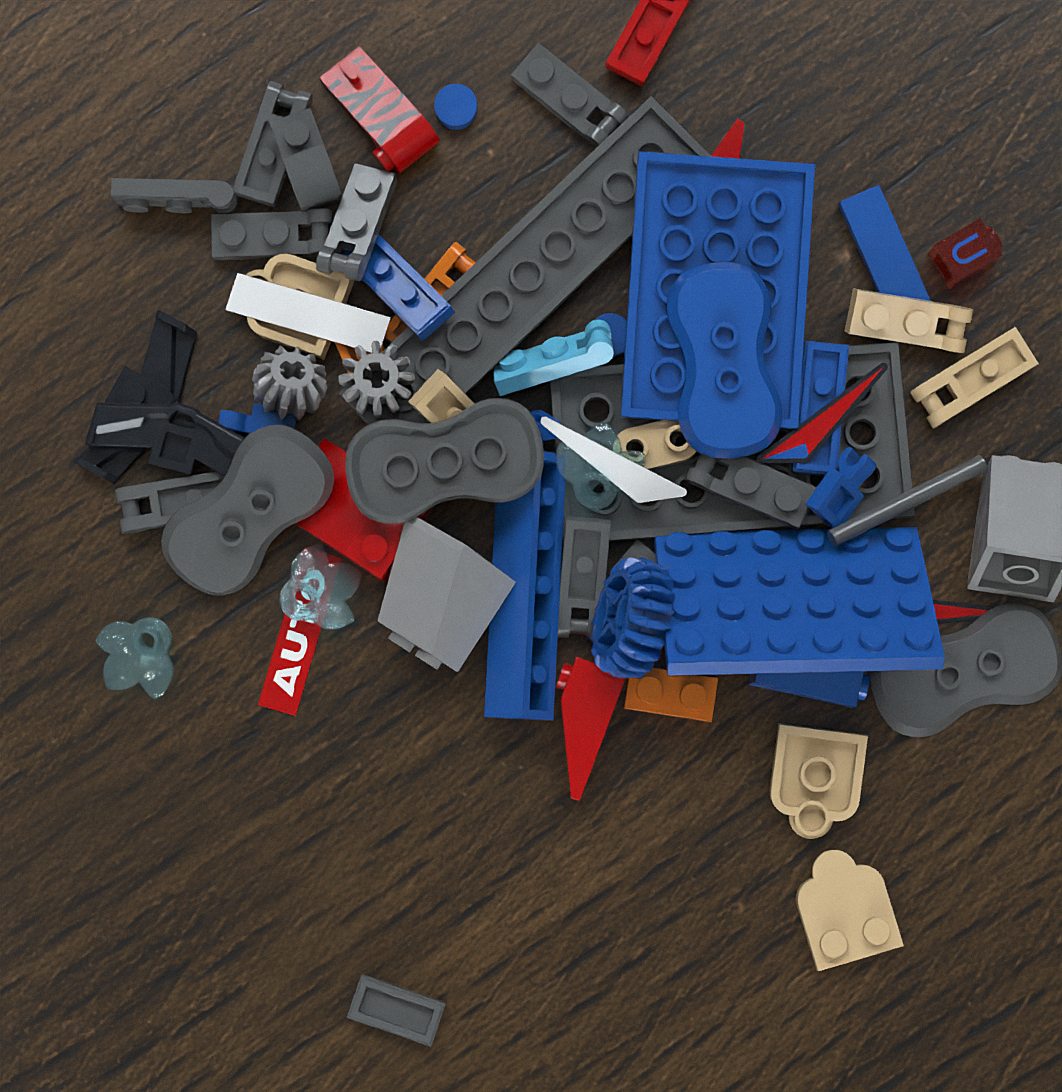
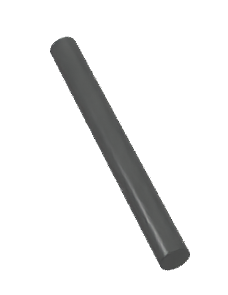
[827,455,987,547]

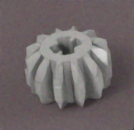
[339,341,415,418]
[252,345,327,421]

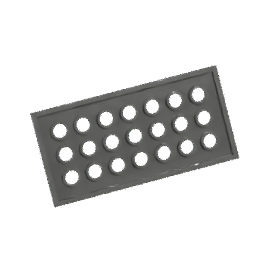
[550,342,915,546]

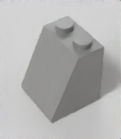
[967,455,1062,603]
[378,517,516,672]

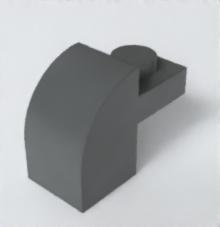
[269,108,342,211]

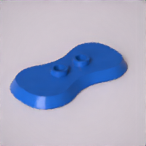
[667,262,782,459]

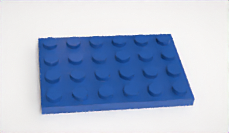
[620,151,815,430]
[654,527,945,675]

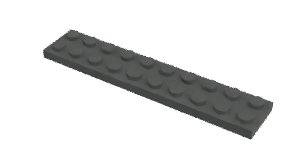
[339,96,711,425]

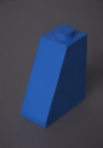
[748,671,870,708]

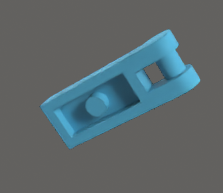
[494,320,614,396]

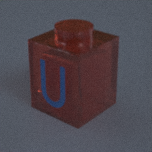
[928,218,1003,290]

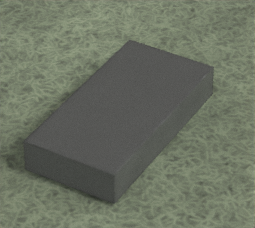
[347,974,446,1047]

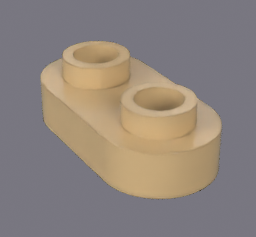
[612,420,696,470]

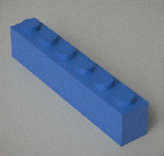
[484,451,567,720]

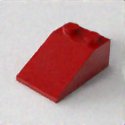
[295,438,433,583]

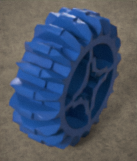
[590,557,675,679]

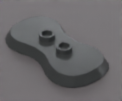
[345,398,544,523]
[161,425,334,595]
[870,603,1062,737]

